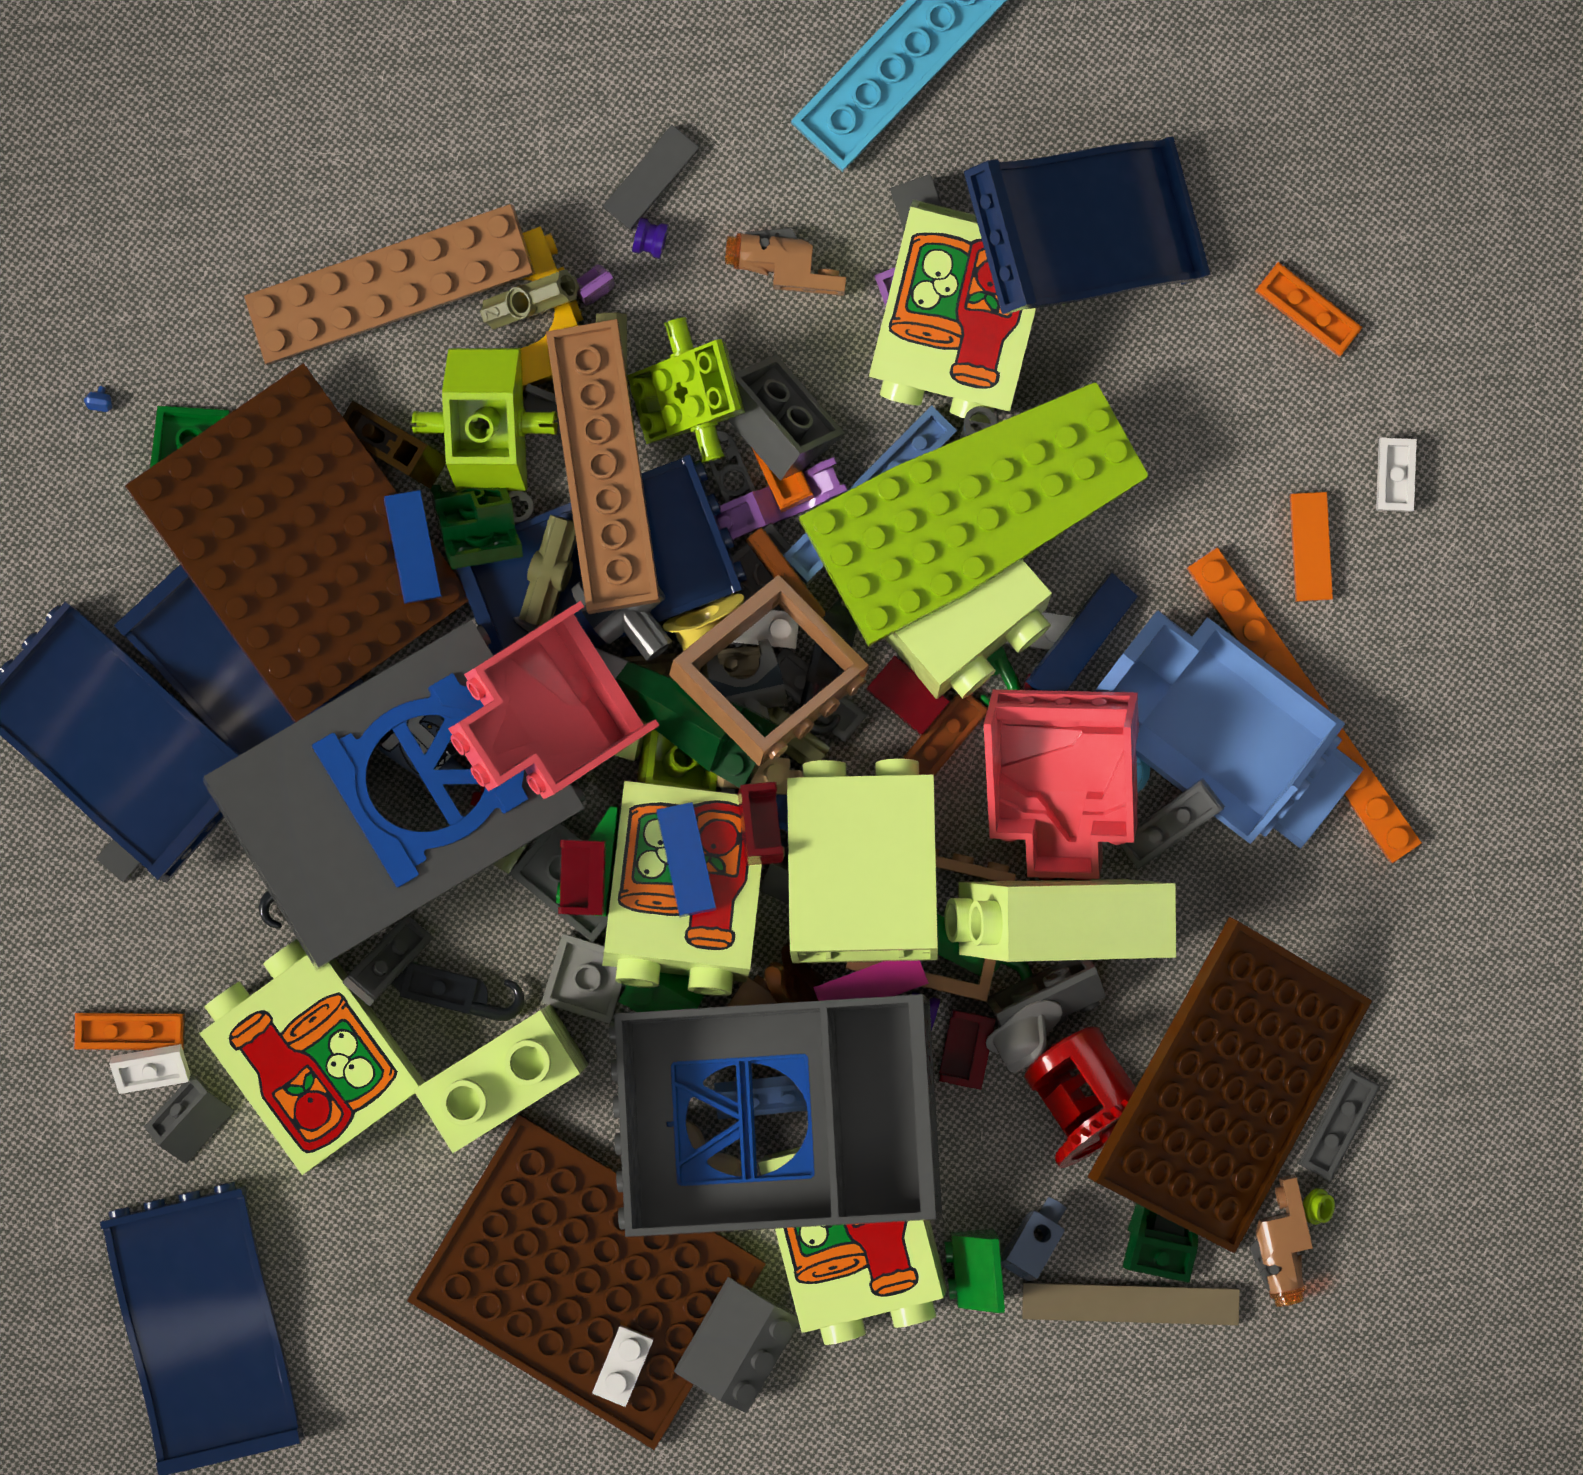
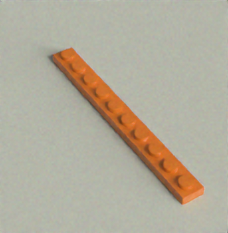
[1187,547,1422,863]

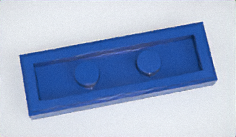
[384,490,441,604]
[656,802,716,918]

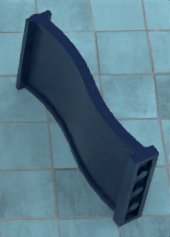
[964,136,1211,314]
[456,454,748,655]
[114,565,394,755]
[0,602,239,883]
[100,1181,304,1475]

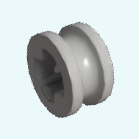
[508,491,535,524]

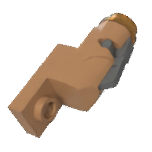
[725,228,846,296]
[1249,1175,1313,1307]

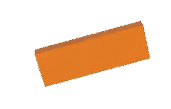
[1255,262,1363,357]
[1290,492,1333,602]
[74,1013,185,1050]

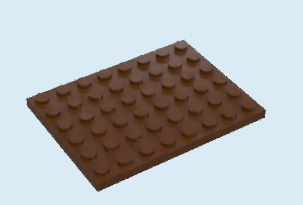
[125,363,469,723]
[1088,917,1373,1254]
[407,1114,766,1450]

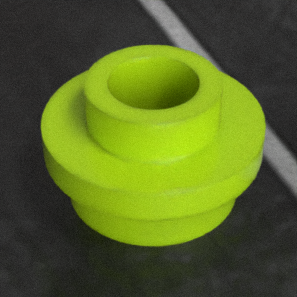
[1303,1188,1335,1225]

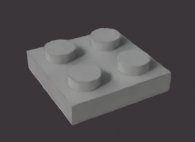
[541,933,623,1023]

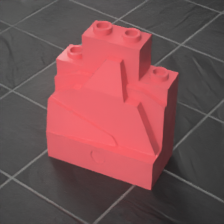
[448,601,659,799]
[984,689,1139,880]

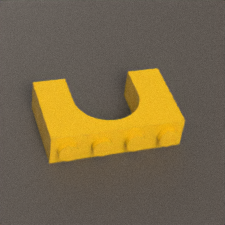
[519,226,583,391]

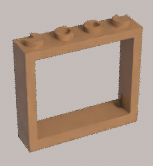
[669,575,869,767]
[845,849,1016,1002]

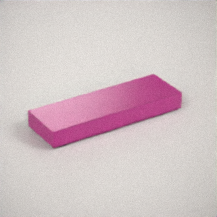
[814,961,928,1001]

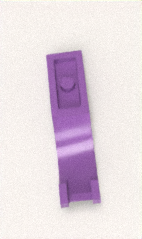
[716,457,848,540]

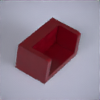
[866,655,950,736]
[738,782,785,866]
[558,840,606,915]
[938,1009,996,1090]

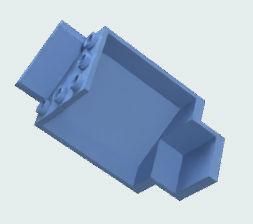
[1094,610,1363,849]

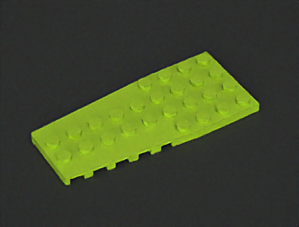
[799,383,1148,647]

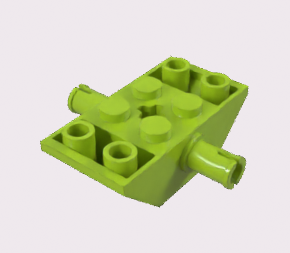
[627,317,745,463]
[412,348,558,491]

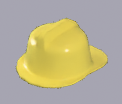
[662,594,745,651]

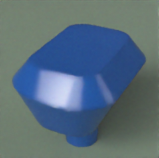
[84,386,112,412]

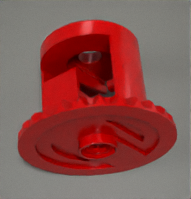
[1024,1026,1136,1168]

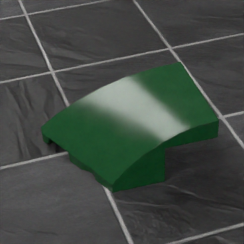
[430,484,523,569]

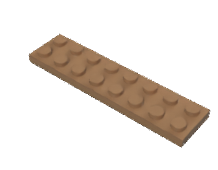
[244,204,535,365]
[546,319,661,614]

